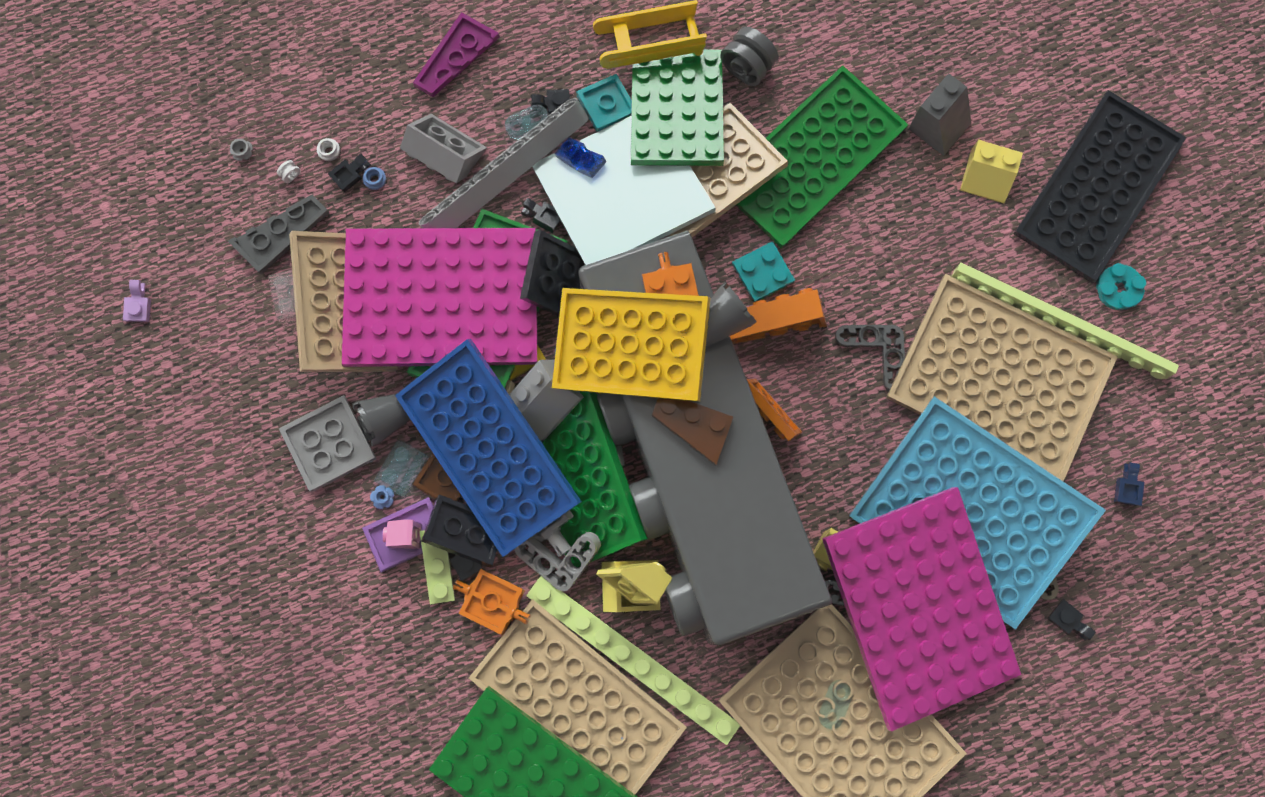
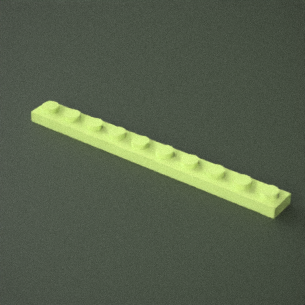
[951,262,1179,379]
[526,576,740,745]

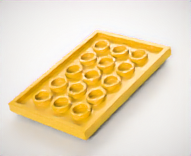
[552,288,711,402]

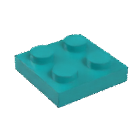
[576,74,632,132]
[732,241,795,302]

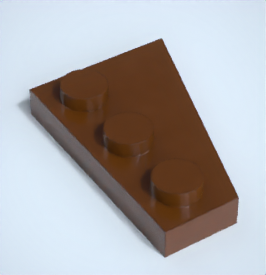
[652,398,733,466]

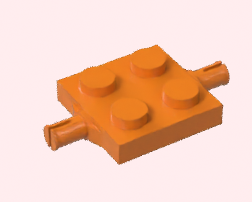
[642,252,699,296]
[453,569,531,635]

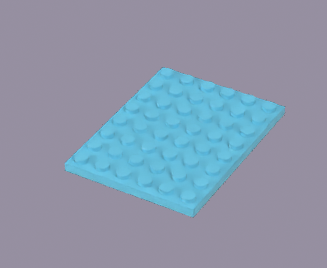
[850,396,1106,629]

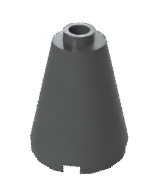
[706,282,757,347]
[352,394,411,447]

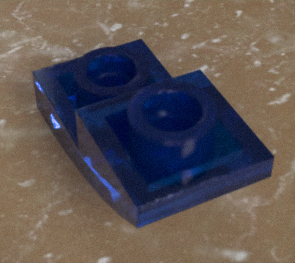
[554,137,607,178]

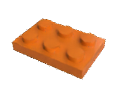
[747,378,802,441]

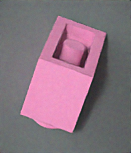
[383,520,421,549]

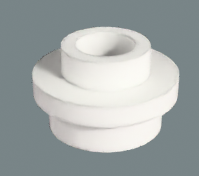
[317,138,340,161]

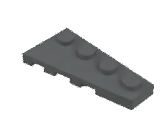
[228,195,330,275]

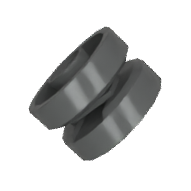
[720,26,779,86]

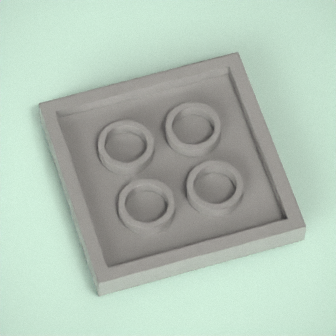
[279,395,377,493]

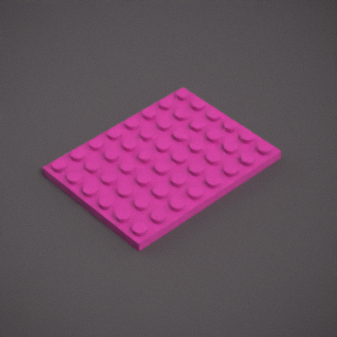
[342,228,537,367]
[822,487,1021,732]

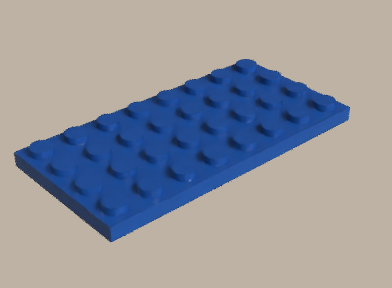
[395,339,581,557]

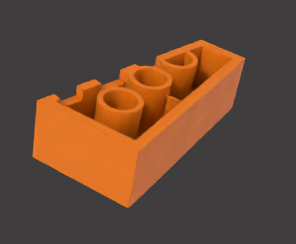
[730,288,827,344]

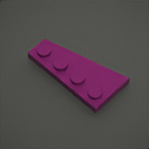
[413,12,500,97]

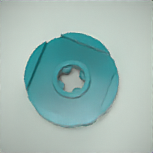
[1096,263,1146,310]

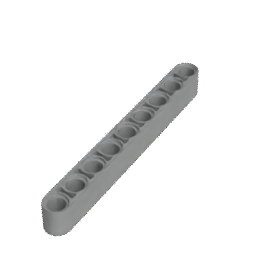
[419,98,589,228]

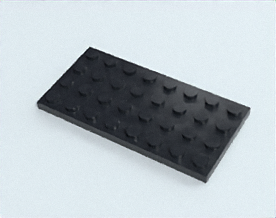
[1013,90,1187,284]

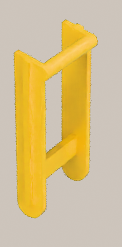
[593,0,707,69]

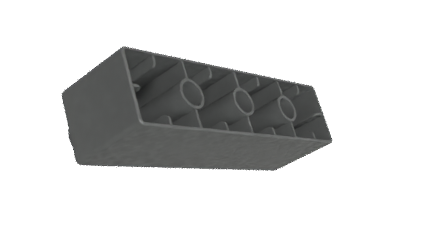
[579,231,832,645]

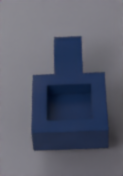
[1114,462,1145,506]

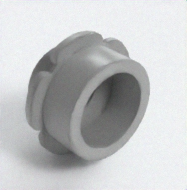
[230,139,253,161]

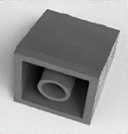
[908,73,971,156]

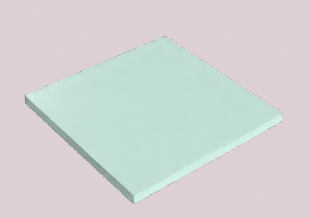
[532,116,716,265]

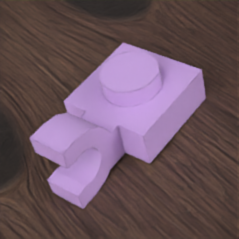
[123,280,151,322]

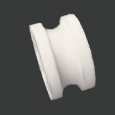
[277,160,301,183]

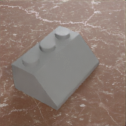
[400,114,487,183]
[509,360,584,443]

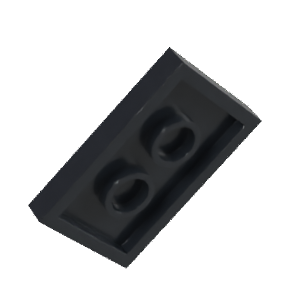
[421,494,497,568]

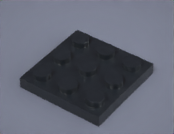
[520,230,585,317]

